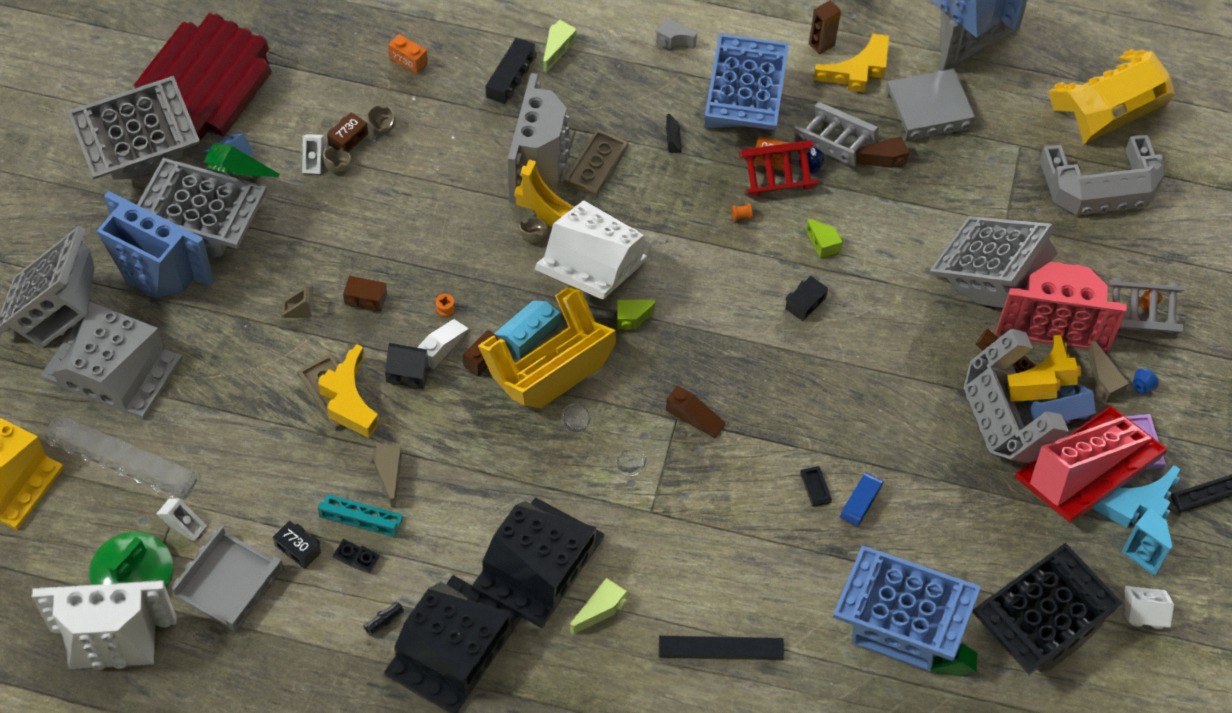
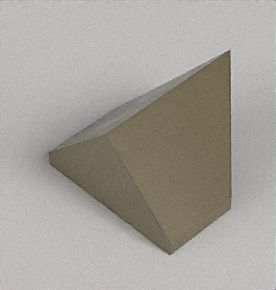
[282,285,313,318]

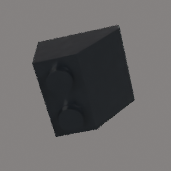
[385,343,429,389]

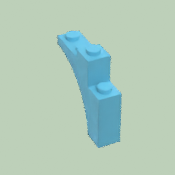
[1093,465,1180,528]

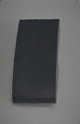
[333,538,380,573]

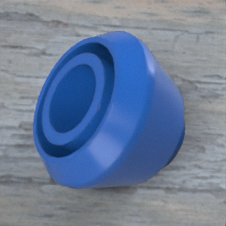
[1133,369,1159,393]

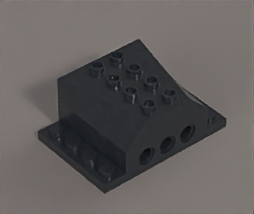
[471,497,604,628]
[972,542,1123,675]
[384,575,522,713]

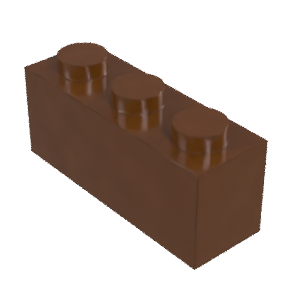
[808,0,841,55]

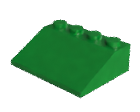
[203,143,280,177]

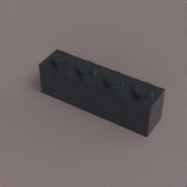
[485,37,537,104]

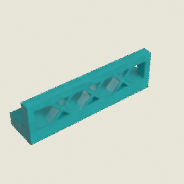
[318,494,403,538]

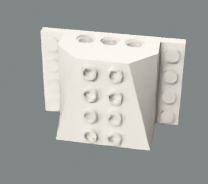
[535,200,647,299]
[32,581,177,670]

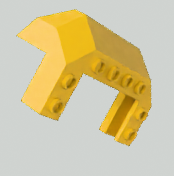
[1048,49,1175,144]
[478,286,616,408]

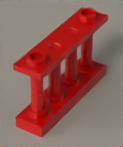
[738,140,819,197]

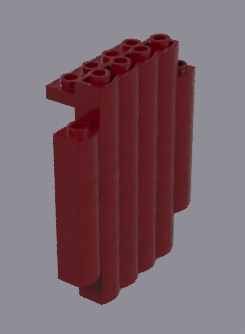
[134,13,272,146]

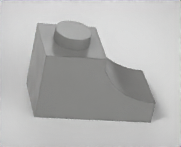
[656,18,697,50]

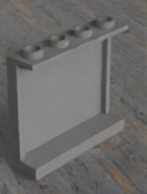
[885,69,975,141]
[172,525,284,632]

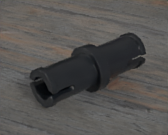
[363,601,404,636]

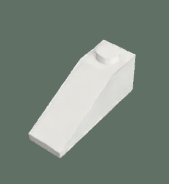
[417,319,469,369]

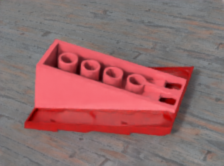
[1015,406,1167,523]

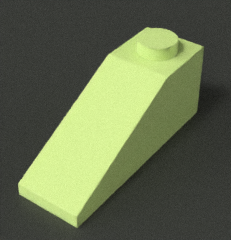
[543,20,577,73]
[570,578,627,635]

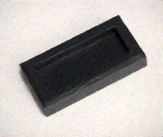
[800,466,832,507]

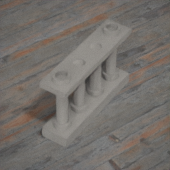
[794,102,879,166]
[1105,278,1185,334]

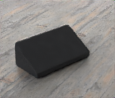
[666,114,682,153]

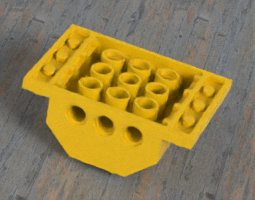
[0,418,64,531]

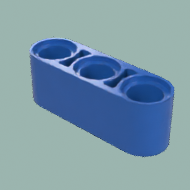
[840,472,884,527]

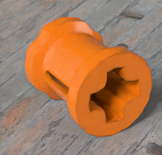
[731,203,753,222]

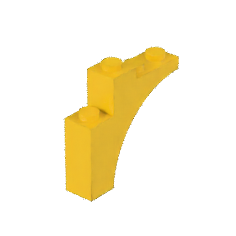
[813,34,889,93]
[514,160,574,227]
[1007,335,1081,402]
[318,344,379,438]

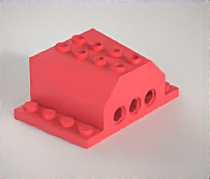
[995,262,1127,352]

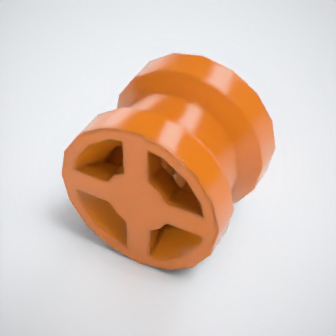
[1139,290,1163,311]
[435,294,455,318]

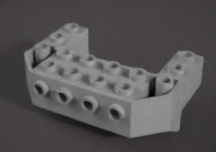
[1040,135,1164,215]
[964,329,1069,463]

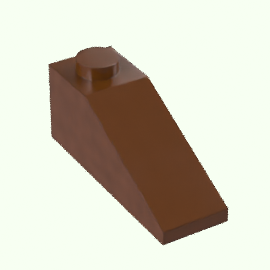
[855,136,910,168]
[666,385,725,438]

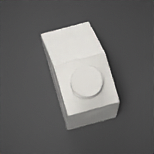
[302,134,325,174]
[157,499,207,541]

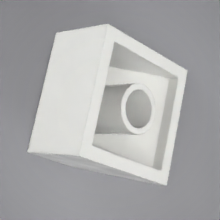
[1125,586,1174,629]

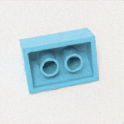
[494,301,560,359]
[1121,508,1172,576]

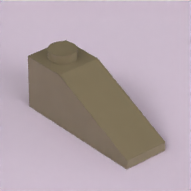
[1088,341,1129,403]
[372,444,402,508]

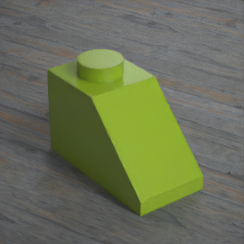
[806,219,843,259]
[617,300,655,330]

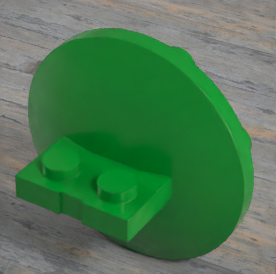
[89,532,173,589]

